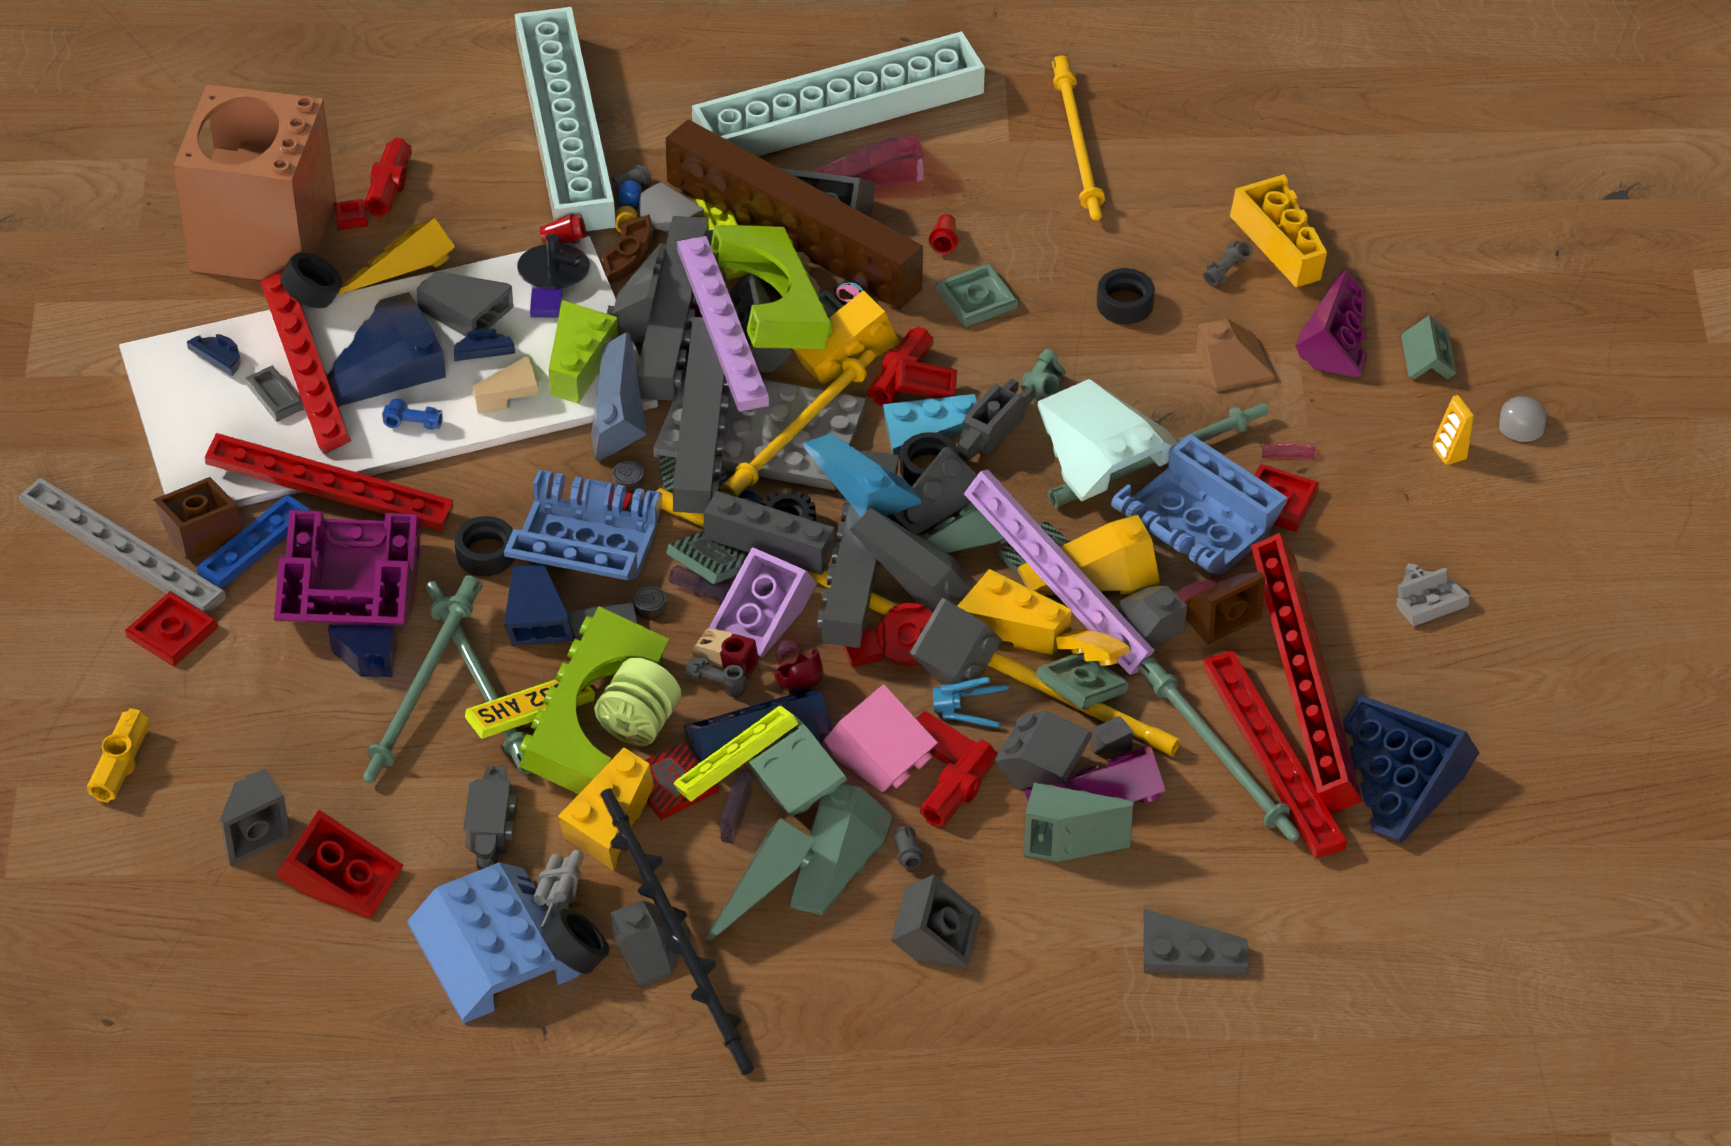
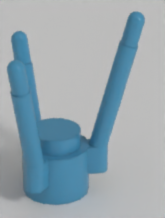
[933,677,1009,729]

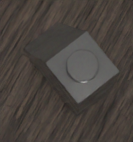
[416,271,514,337]

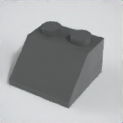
[909,598,1002,694]
[995,711,1093,789]
[220,769,291,866]
[891,875,981,968]

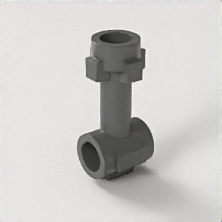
[1203,240,1253,286]
[686,657,747,697]

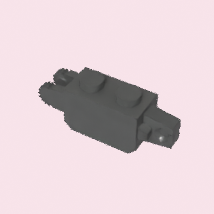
[957,379,1035,462]
[464,766,518,870]

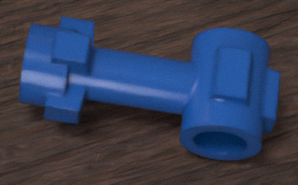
[382,399,443,430]

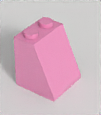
[821,684,938,793]

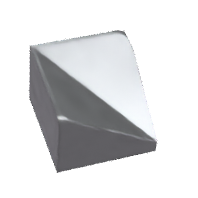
[1091,716,1133,753]

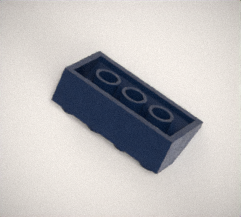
[683,690,832,762]

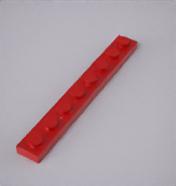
[260,269,352,454]
[204,433,454,532]
[1203,650,1347,859]

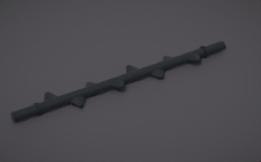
[600,788,754,1075]

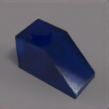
[328,625,397,678]

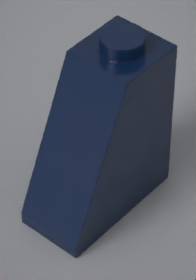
[504,564,575,646]

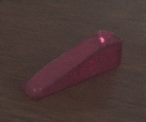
[809,134,924,188]

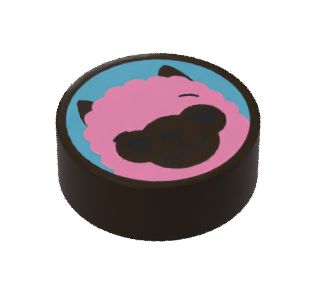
[834,282,864,306]

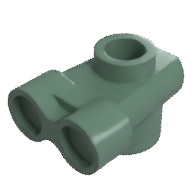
[1020,348,1066,402]

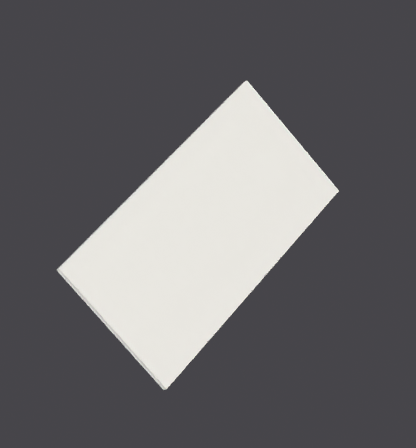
[119,236,658,507]

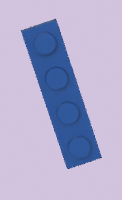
[197,494,310,589]

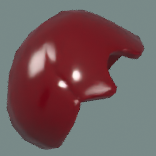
[774,649,824,692]

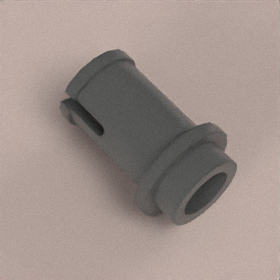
[611,164,651,194]
[894,826,924,870]

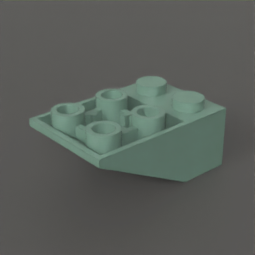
[746,716,847,817]
[1024,783,1134,862]

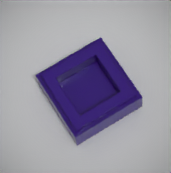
[530,288,563,318]

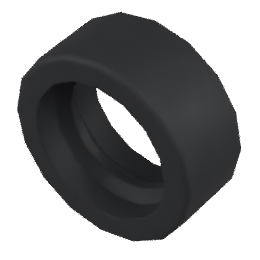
[280,252,342,308]
[1097,268,1155,324]
[900,432,959,487]
[454,516,515,576]
[543,908,609,974]

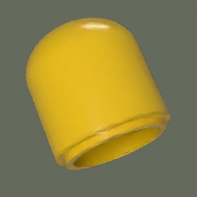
[615,206,638,233]

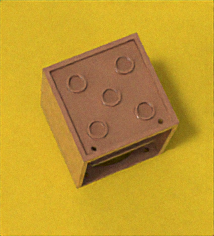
[173,84,337,280]

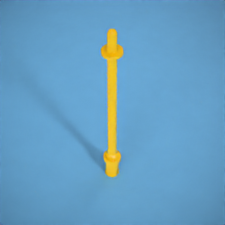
[1051,55,1105,221]
[720,350,875,497]

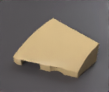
[472,357,538,413]

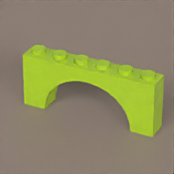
[711,225,833,349]
[518,606,669,794]

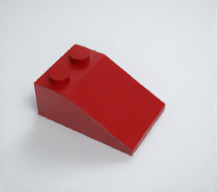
[275,810,404,919]

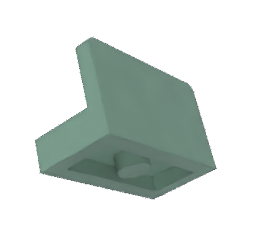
[1401,315,1457,380]

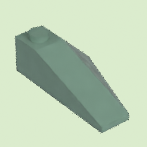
[918,502,1008,553]
[790,783,893,915]
[706,818,815,942]

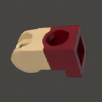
[692,628,759,680]

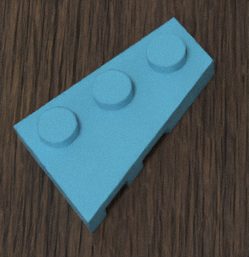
[883,394,977,455]

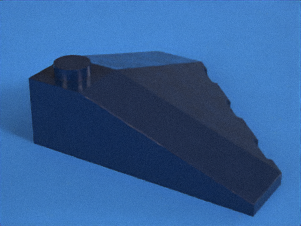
[328,292,446,406]
[1343,695,1480,843]

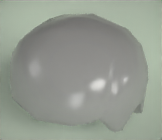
[1499,396,1547,442]

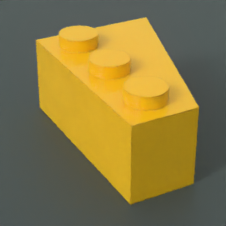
[794,290,900,385]

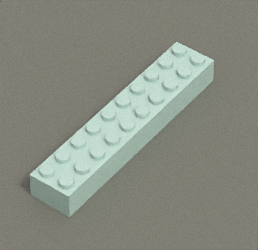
[515,7,616,231]
[692,31,985,156]

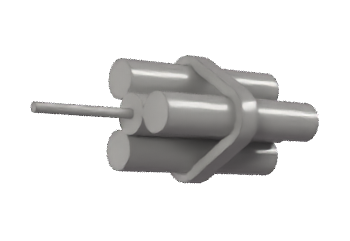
[533,850,584,929]

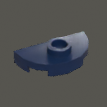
[454,328,515,361]
[187,334,241,376]

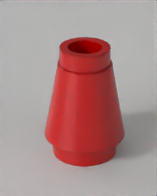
[540,214,586,244]
[929,214,958,255]

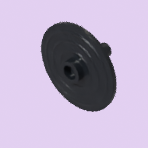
[517,234,590,289]

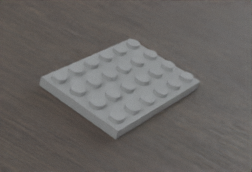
[653,369,866,490]

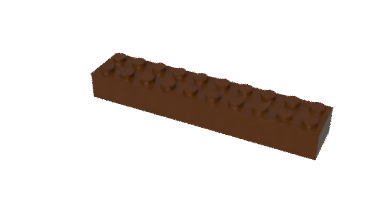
[666,119,923,309]

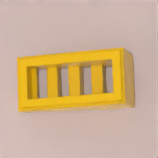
[1433,395,1474,465]

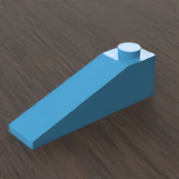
[804,433,921,517]

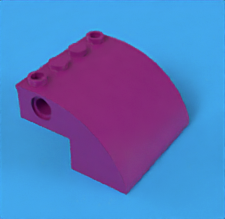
[274,510,422,626]

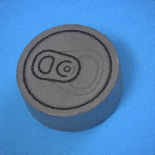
[612,461,644,491]
[634,586,667,618]

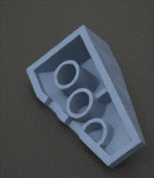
[591,332,647,462]

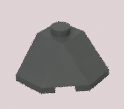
[1119,586,1187,648]
[611,901,689,987]

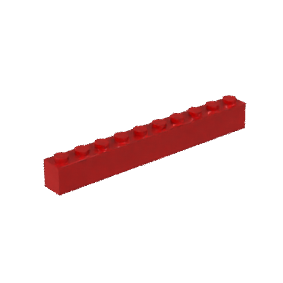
[1251,533,1363,814]

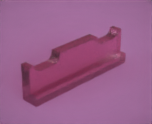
[1261,443,1316,459]
[1177,574,1221,605]

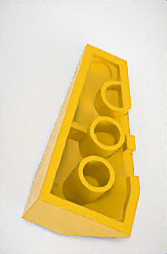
[338,218,455,295]
[1017,515,1160,595]

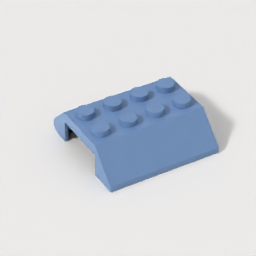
[1111,434,1287,575]
[504,469,662,580]
[407,863,581,1024]

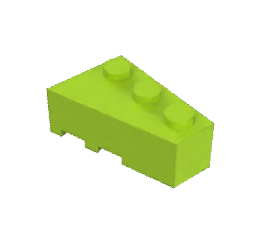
[549,300,618,404]

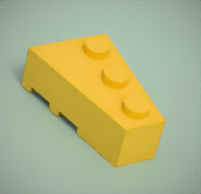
[957,569,1072,655]
[558,748,654,871]

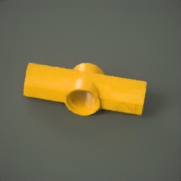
[87,708,151,803]

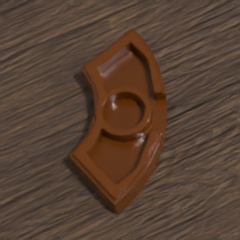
[600,214,653,284]

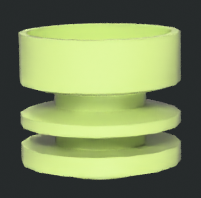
[594,658,682,746]

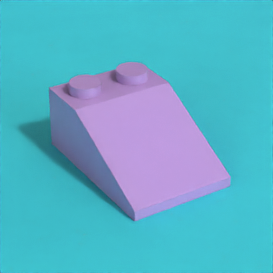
[708,547,817,657]

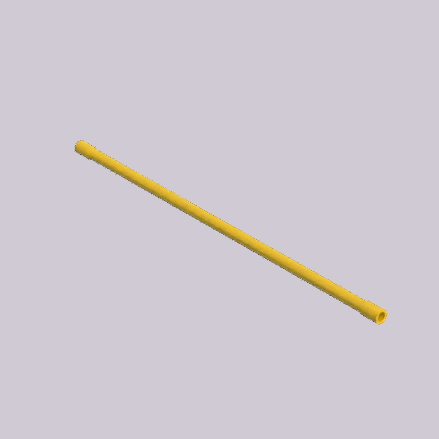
[656,488,1181,757]

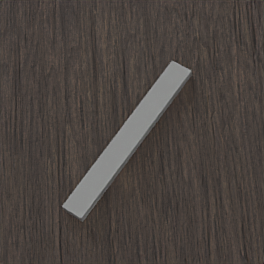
[18,477,226,615]

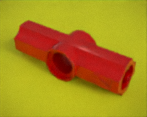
[364,138,412,217]
[868,326,933,406]
[920,739,998,827]

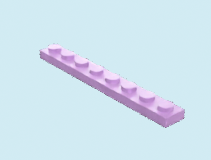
[677,236,769,412]
[964,470,1155,675]

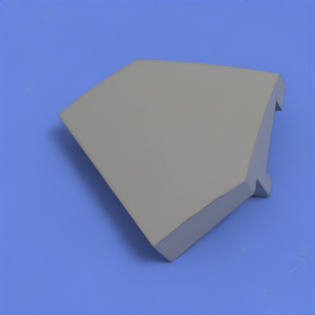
[638,182,704,234]
[1397,563,1470,627]

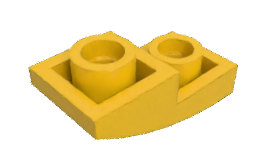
[1056,629,1130,666]

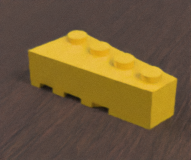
[1230,174,1327,288]

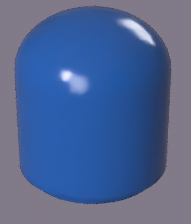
[618,180,642,209]

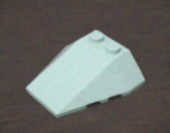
[1037,379,1178,502]

